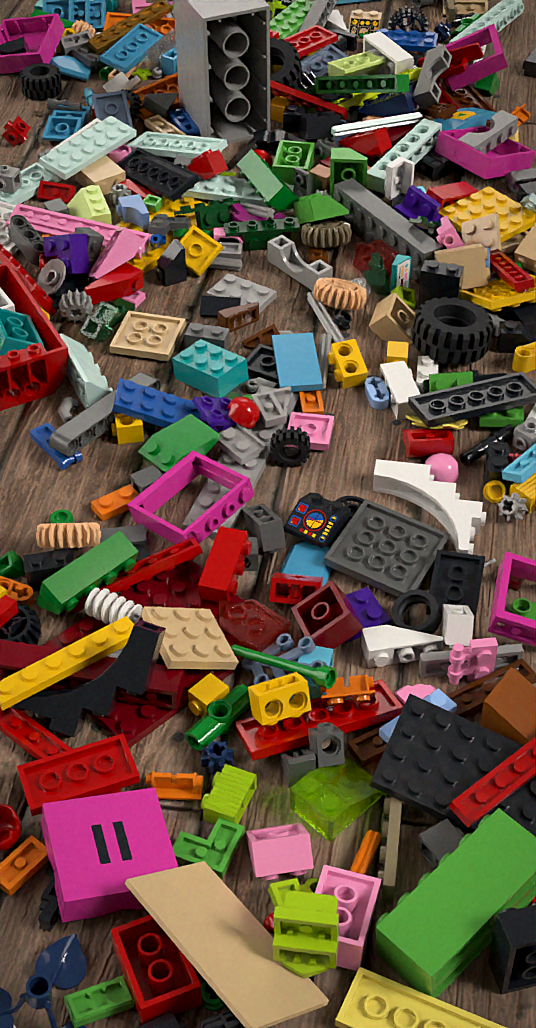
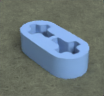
[364,377,390,410]

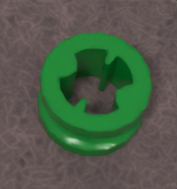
[201,981,226,1011]

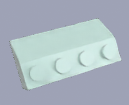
[59,333,113,410]

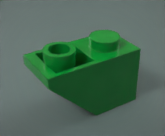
[474,72,500,96]

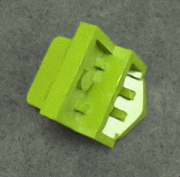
[273,891,339,978]

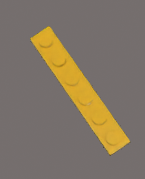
[0,616,134,710]

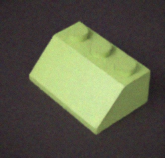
[328,51,386,76]
[67,185,112,225]

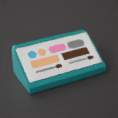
[390,254,412,295]

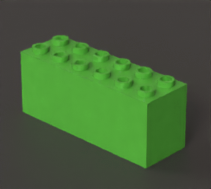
[376,808,536,999]

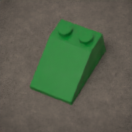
[138,414,222,473]

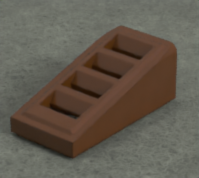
[217,302,259,332]

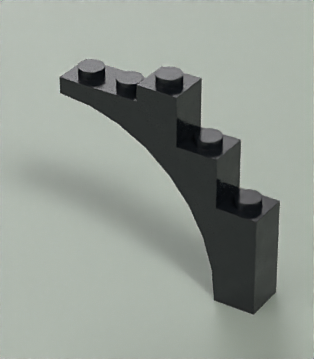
[11,620,166,738]

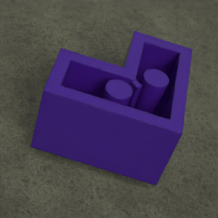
[43,234,90,275]

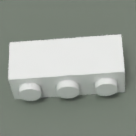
[379,361,420,420]

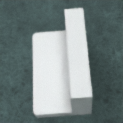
[103,72,141,93]

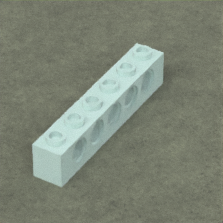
[366,118,442,194]

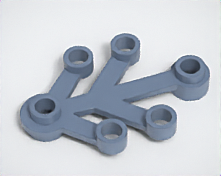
[241,633,328,685]

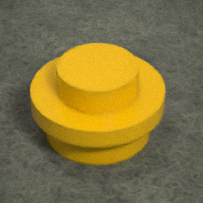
[483,480,506,503]

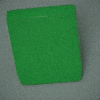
[0,550,25,579]

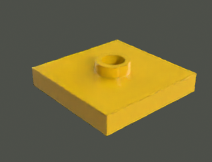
[179,225,223,277]

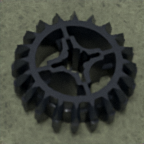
[387,5,429,33]
[0,601,42,645]

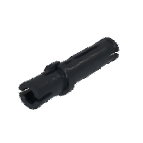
[459,424,515,466]

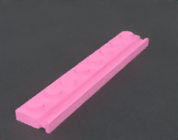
[6,203,151,259]

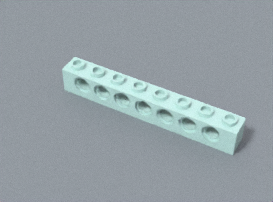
[449,0,524,43]

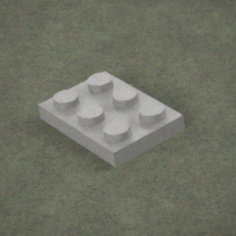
[206,274,277,315]

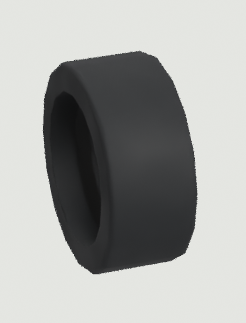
[392,589,442,634]

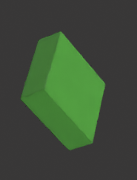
[143,194,164,213]

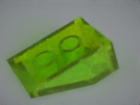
[290,756,385,842]

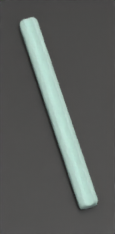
[331,112,422,137]

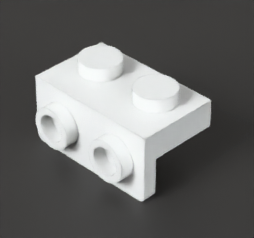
[384,157,415,200]

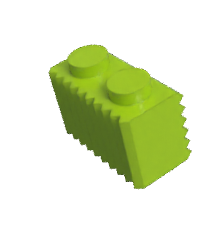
[201,764,257,824]

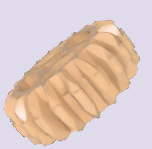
[313,277,367,311]
[36,523,101,548]

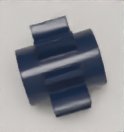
[433,22,452,41]
[201,741,234,775]

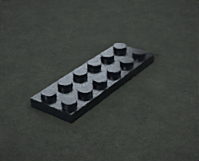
[117,147,200,202]
[408,372,536,427]

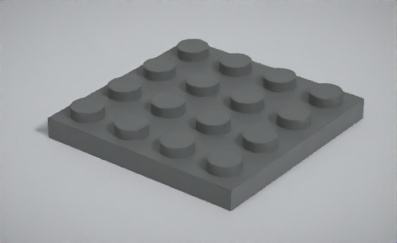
[323,499,450,597]

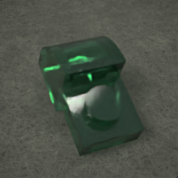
[363,252,391,295]
[79,301,120,343]

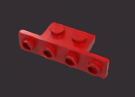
[418,42,484,79]

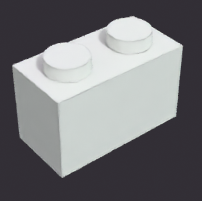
[440,604,474,649]

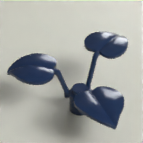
[0,934,87,1028]

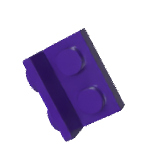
[394,185,442,229]
[192,396,237,433]

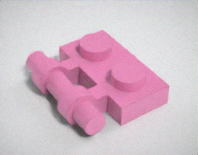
[447,637,498,685]

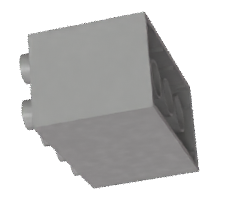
[174,0,270,144]

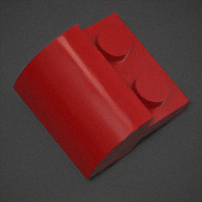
[402,428,454,458]

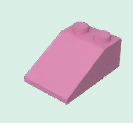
[87,227,144,279]
[315,865,381,971]

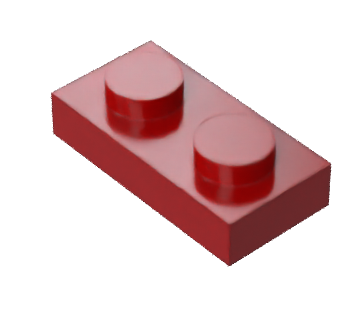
[37,180,76,204]

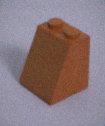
[480,667,536,745]

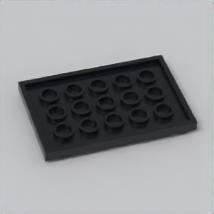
[369,693,536,837]

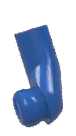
[150,234,166,249]

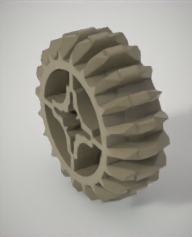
[301,220,352,248]

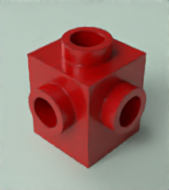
[2,116,31,147]

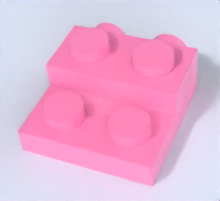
[436,215,465,249]

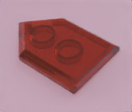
[353,239,400,285]
[219,599,291,652]

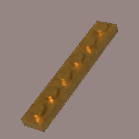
[88,0,172,54]

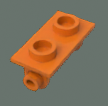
[511,103,531,127]
[320,674,375,706]
[146,771,204,801]

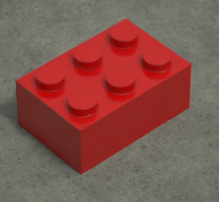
[111,915,202,1025]

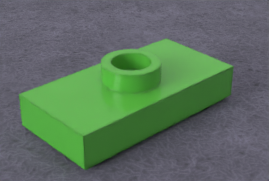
[64,975,134,1028]

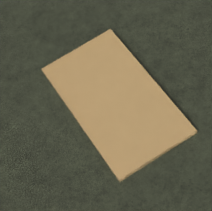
[125,861,329,1028]

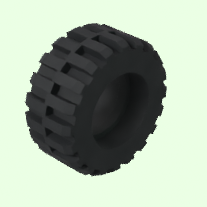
[270,37,303,100]
[411,297,493,365]

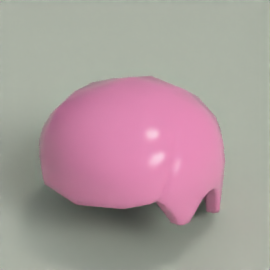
[106,145,132,164]
[424,453,458,483]

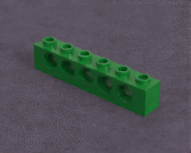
[316,74,409,94]

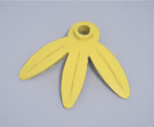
[405,414,468,430]

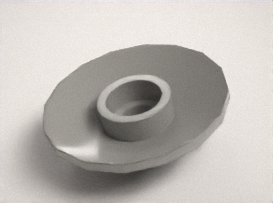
[37,259,66,295]

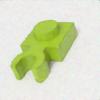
[268,878,319,907]

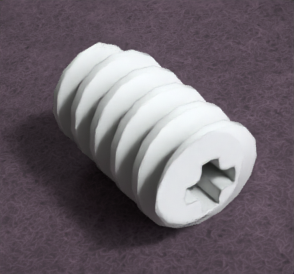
[85,588,143,625]

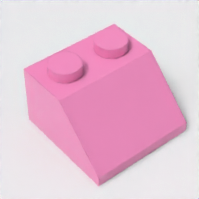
[246,822,314,880]

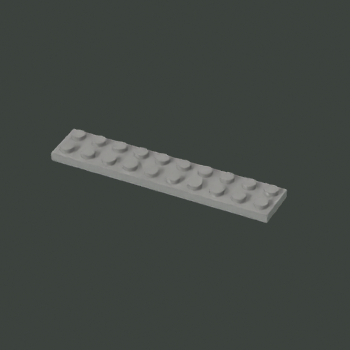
[182,385,300,539]

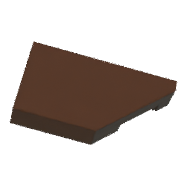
[241,324,280,349]

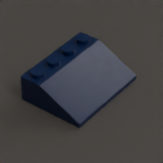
[357,81,419,117]

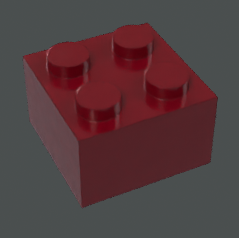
[291,580,364,649]

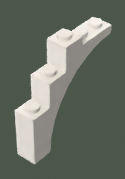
[373,459,486,555]

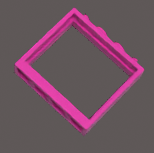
[444,23,508,91]
[127,450,255,544]
[488,551,536,647]

